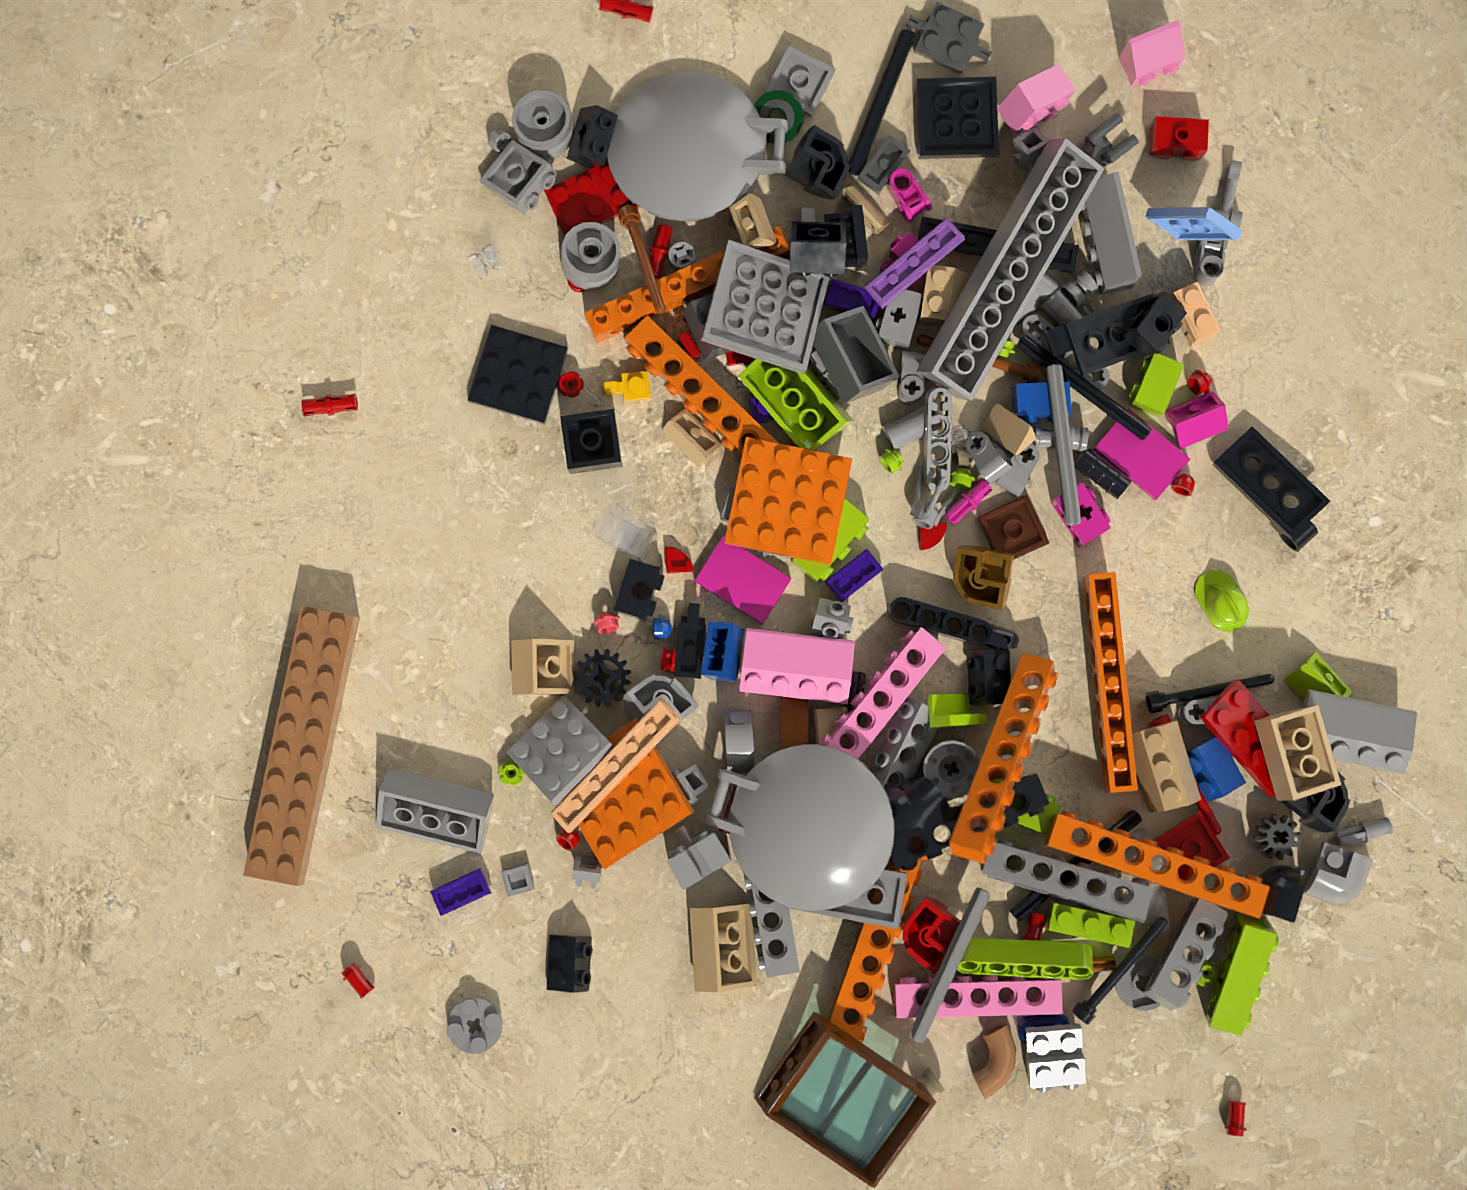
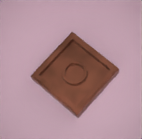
[977,495,1049,560]

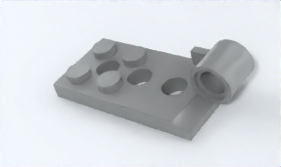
[789,869,908,929]

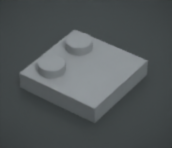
[765,46,836,118]

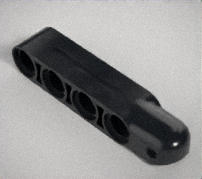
[888,597,1019,650]

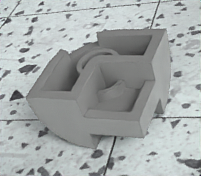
[623,674,699,728]
[1303,842,1373,904]

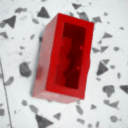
[1149,116,1209,161]

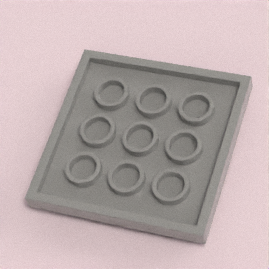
[701,240,829,374]

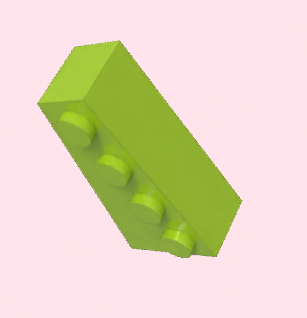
[1205,911,1279,1036]

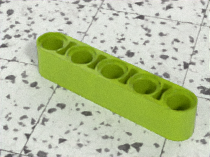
[957,937,1093,980]

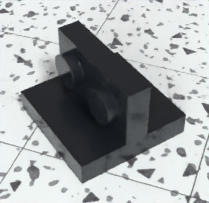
[824,205,868,272]

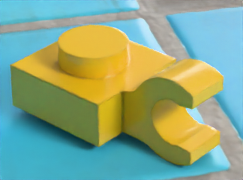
[604,371,651,402]

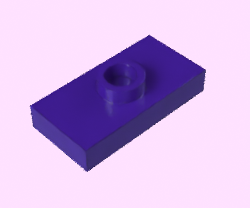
[824,279,879,321]
[824,549,884,603]
[430,868,492,916]

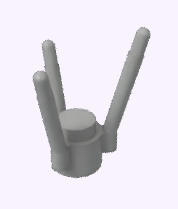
[910,465,960,529]

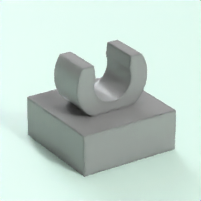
[572,855,603,889]

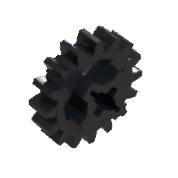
[573,649,632,707]

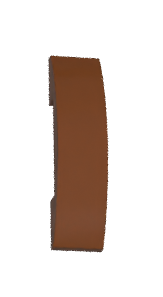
[780,696,808,750]

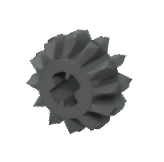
[1253,813,1302,860]

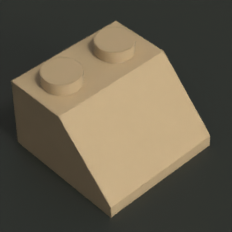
[918,265,971,327]
[511,639,575,695]

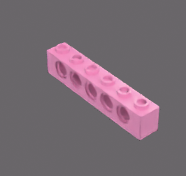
[817,627,946,759]
[894,975,1063,1018]

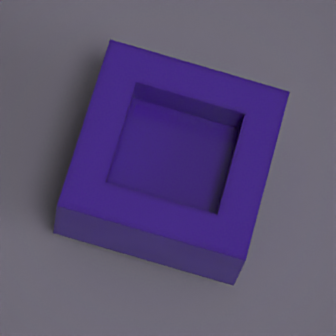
[748,397,775,425]

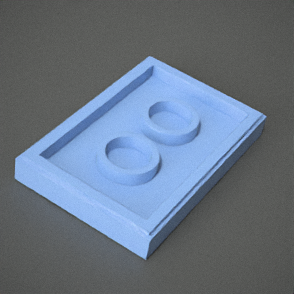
[1145,207,1242,240]

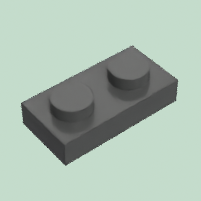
[857,135,911,195]

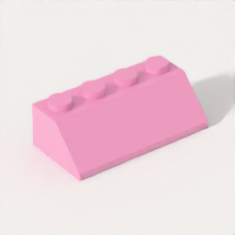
[739,628,855,704]

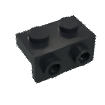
[967,649,1011,705]
[546,934,593,993]

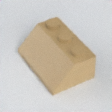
[1254,705,1341,800]
[1132,720,1201,813]
[690,903,757,992]

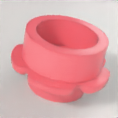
[594,611,620,634]

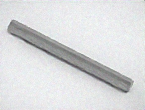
[1046,364,1081,526]
[909,887,991,1043]

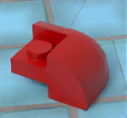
[902,896,961,974]

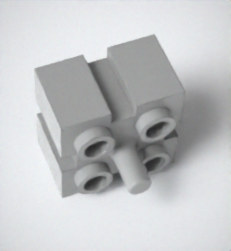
[666,825,731,890]

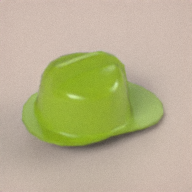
[1195,570,1249,632]

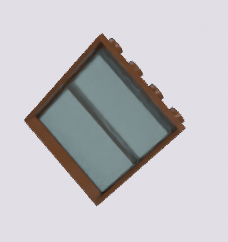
[754,1012,936,1188]

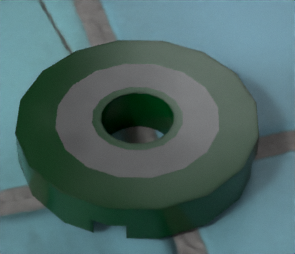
[754,90,804,144]

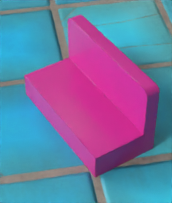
[1165,391,1229,449]

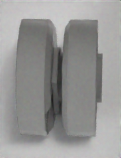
[512,90,574,159]
[561,222,621,291]

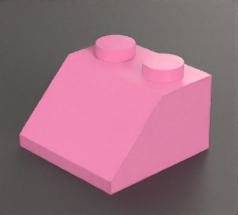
[1119,20,1185,86]

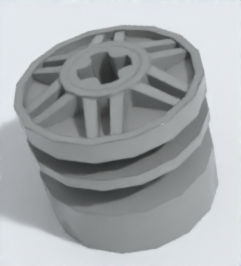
[923,740,980,799]

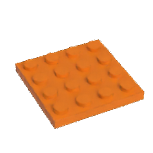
[724,437,852,565]
[562,718,695,870]

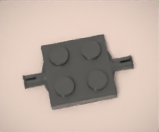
[906,2,992,74]

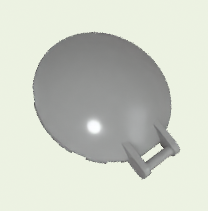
[607,71,788,221]
[704,744,895,911]

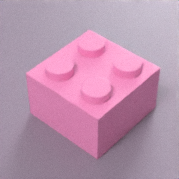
[997,64,1076,135]

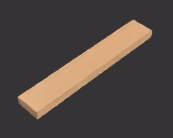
[550,699,682,833]

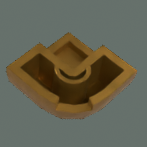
[953,545,1014,610]

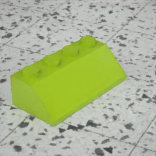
[738,359,853,451]

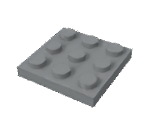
[506,695,614,805]

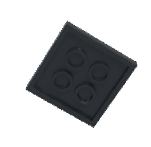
[916,77,999,159]
[468,325,569,425]

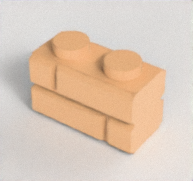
[1171,282,1220,346]

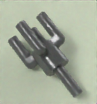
[1079,113,1139,166]

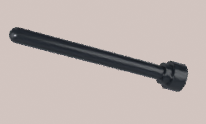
[1146,674,1275,714]
[1072,917,1168,1025]

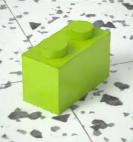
[1129,353,1184,418]

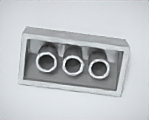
[1081,172,1142,295]
[1302,689,1417,774]
[376,768,494,854]

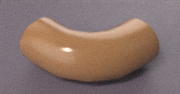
[972,1023,1016,1099]

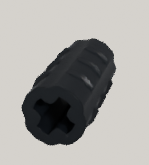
[1075,448,1132,499]

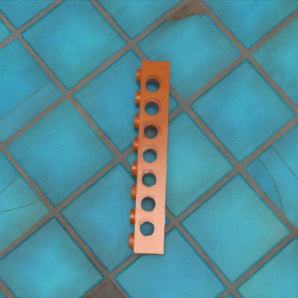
[584,225,790,344]
[625,315,778,461]
[1083,572,1138,793]
[950,653,1058,864]
[1044,810,1270,919]
[828,836,927,1043]

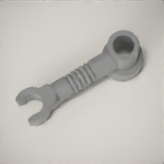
[1215,160,1243,228]

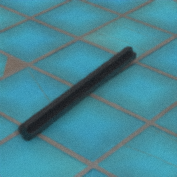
[848,29,916,176]
[1017,335,1152,440]
[1010,810,1142,921]

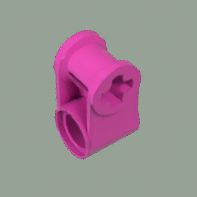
[887,169,932,223]

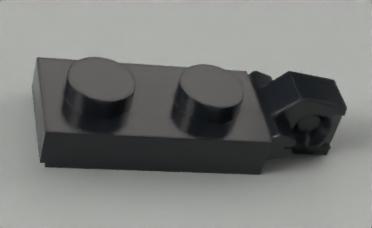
[674,603,706,679]

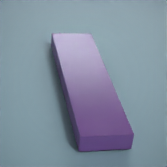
[864,218,965,309]

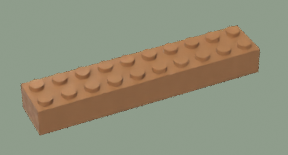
[243,605,360,886]

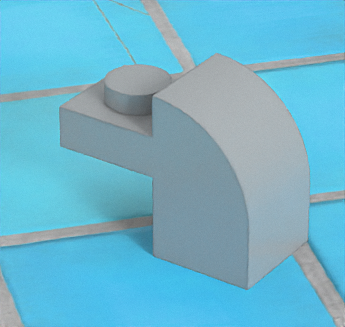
[724,710,755,774]

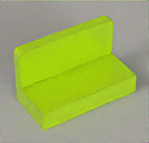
[1285,651,1352,701]
[928,693,987,728]

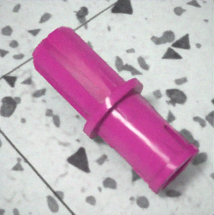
[945,478,993,524]

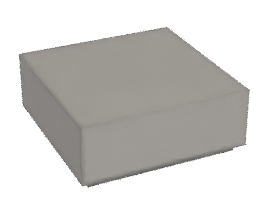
[501,863,535,897]

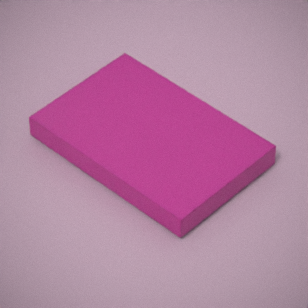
[1093,408,1190,500]
[694,536,792,625]

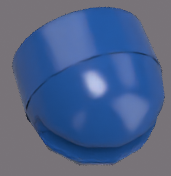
[653,618,672,640]

